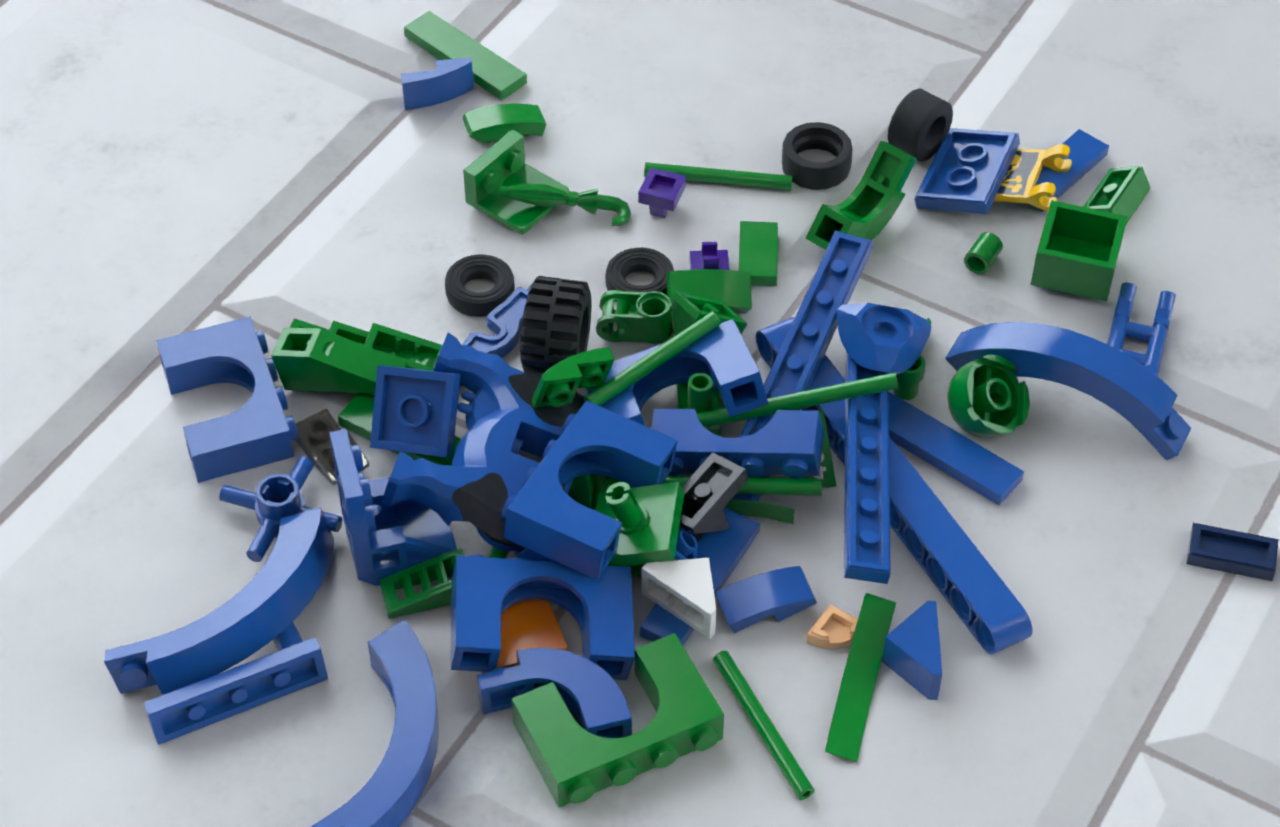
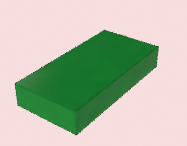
[739,221,778,286]

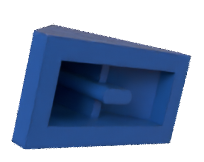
[882,601,942,700]

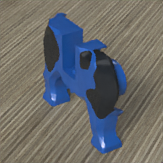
[381,332,585,551]

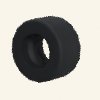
[887,88,953,162]

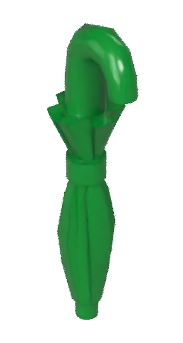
[498,184,631,226]

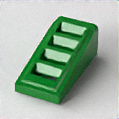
[379,549,464,619]

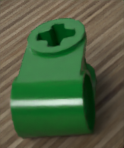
[596,290,673,344]

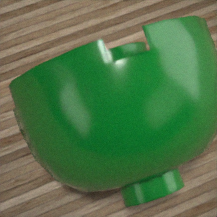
[947,354,1030,438]

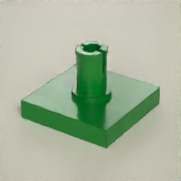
[596,481,684,566]

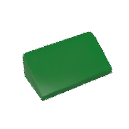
[1083,166,1150,224]

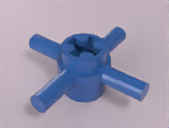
[219,456,343,562]

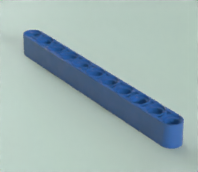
[755,317,1033,654]

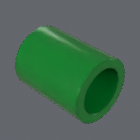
[964,232,1003,274]

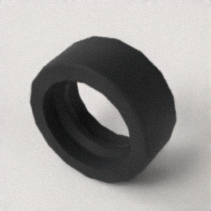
[781,122,853,190]

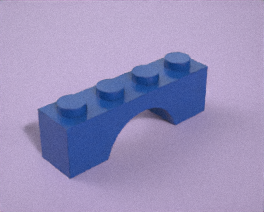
[651,409,824,479]

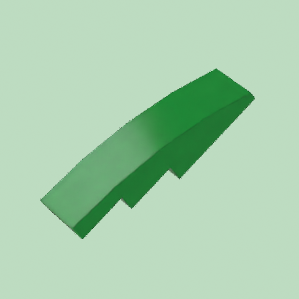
[290,318,442,371]

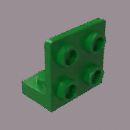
[463,130,569,234]

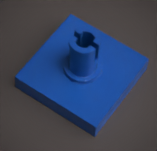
[370,365,461,457]

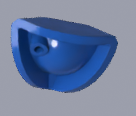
[837,303,931,374]

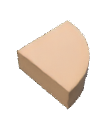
[806,604,858,649]

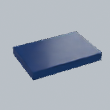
[914,128,1020,214]

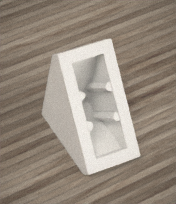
[642,558,716,639]

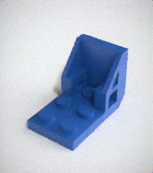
[329,429,457,586]

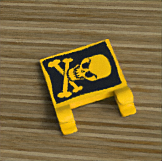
[994,144,1072,211]

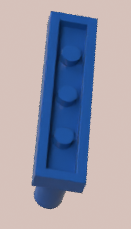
[143,622,328,745]

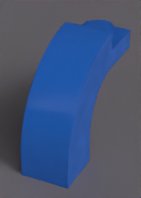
[477,648,632,738]

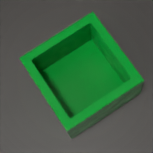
[1030,200,1128,302]

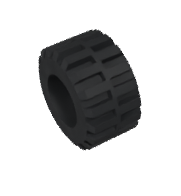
[520,276,592,377]

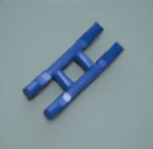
[1107,282,1176,376]

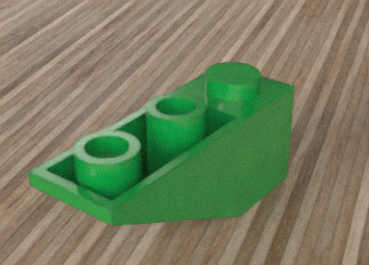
[271,328,408,394]

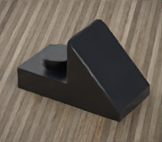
[679,452,749,534]

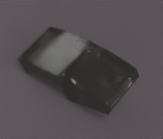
[295,408,370,485]

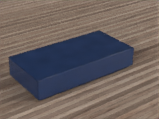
[1186,522,1279,581]

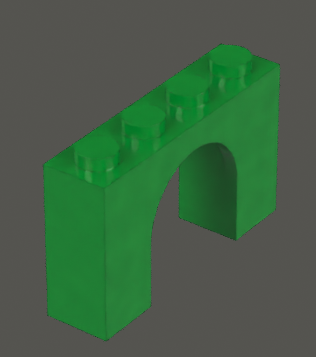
[512,633,724,808]

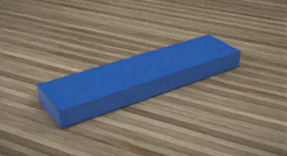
[889,392,1024,505]
[640,507,760,645]

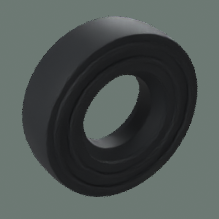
[605,247,674,302]
[445,254,515,317]

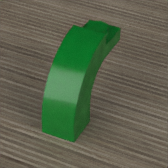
[805,141,917,250]

